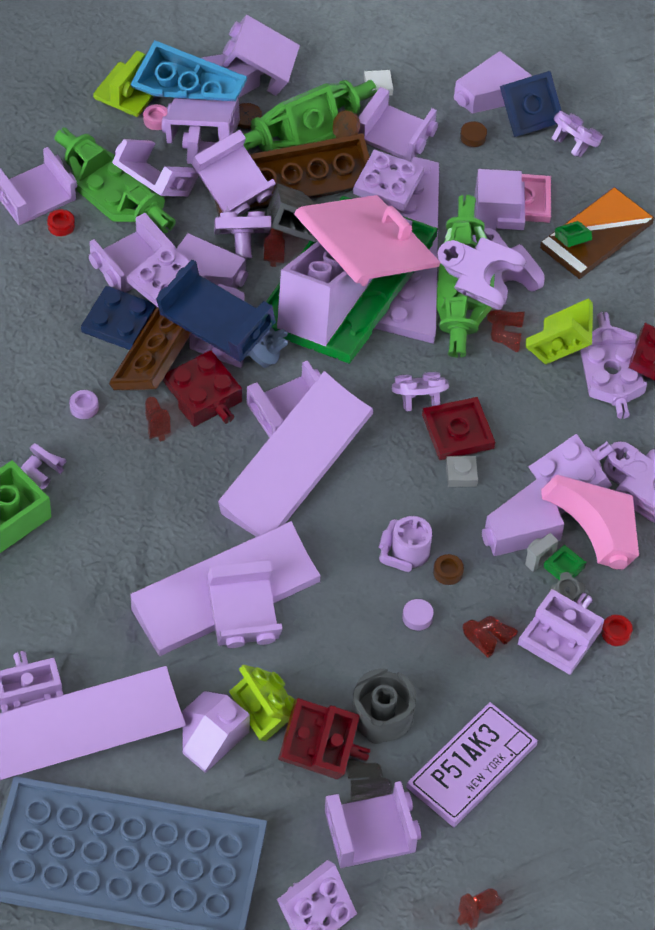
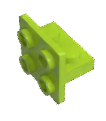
[93,50,155,117]
[229,664,295,741]

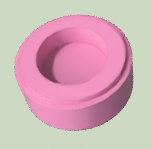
[143,104,167,130]

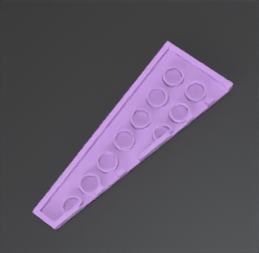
[374,157,439,344]

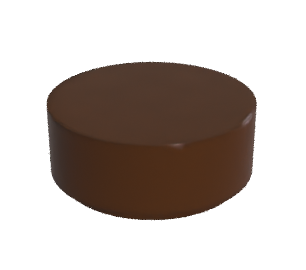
[460,121,487,147]
[433,554,464,585]

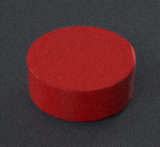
[47,209,75,236]
[601,615,633,646]

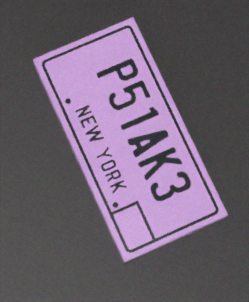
[406,702,538,827]

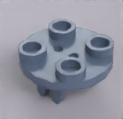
[246,327,288,368]

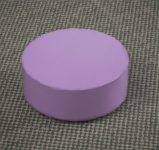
[69,390,99,419]
[402,599,434,631]

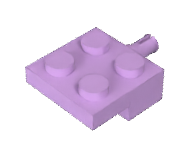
[528,434,614,514]
[518,589,604,675]
[0,651,63,712]

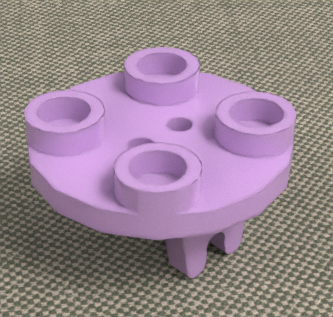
[552,111,603,157]
[392,372,449,411]

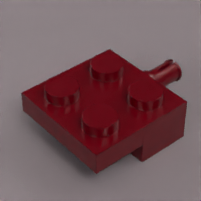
[163,350,242,427]
[278,698,370,779]

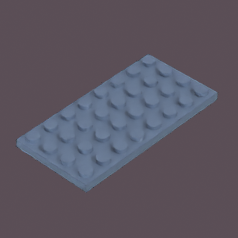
[0,776,267,930]

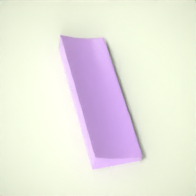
[218,371,373,537]
[130,521,321,656]
[0,666,186,780]

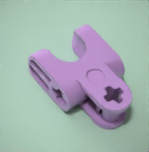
[473,228,544,305]
[437,238,527,310]
[603,442,655,523]

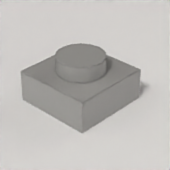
[446,456,478,487]
[525,533,558,572]

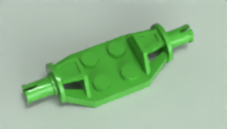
[243,80,377,152]
[54,127,176,233]
[436,195,495,358]

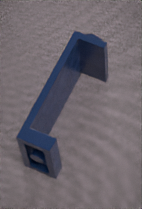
[156,260,276,362]

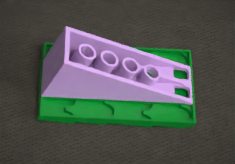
[266,195,438,364]

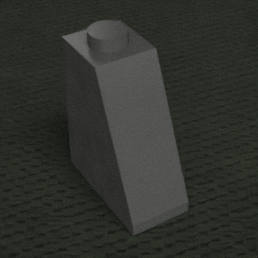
[268,183,318,242]

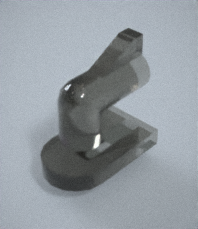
[346,759,393,801]

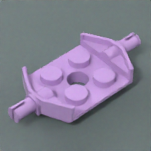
[580,312,647,419]

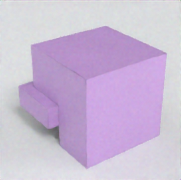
[474,169,525,231]

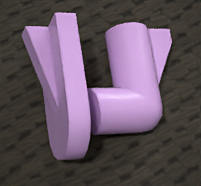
[21,443,67,490]

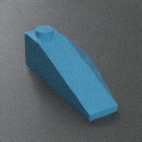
[130,40,248,101]

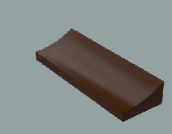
[214,133,370,216]

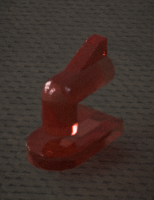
[264,228,285,267]
[487,310,525,352]
[145,396,171,442]
[463,616,518,658]
[457,888,503,930]

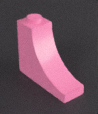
[541,474,639,570]

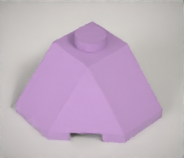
[182,691,250,773]

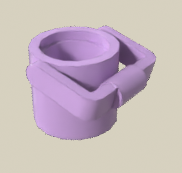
[379,516,432,572]

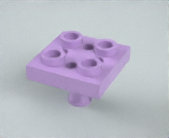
[353,150,424,211]
[214,211,271,259]
[127,242,207,308]
[277,860,357,930]

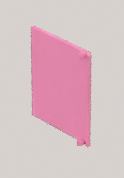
[294,195,441,286]

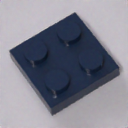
[500,71,562,137]
[81,286,157,350]

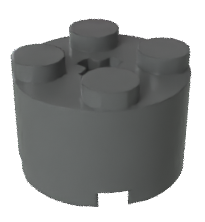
[351,668,416,744]

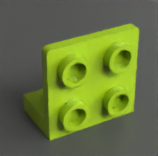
[526,299,593,364]

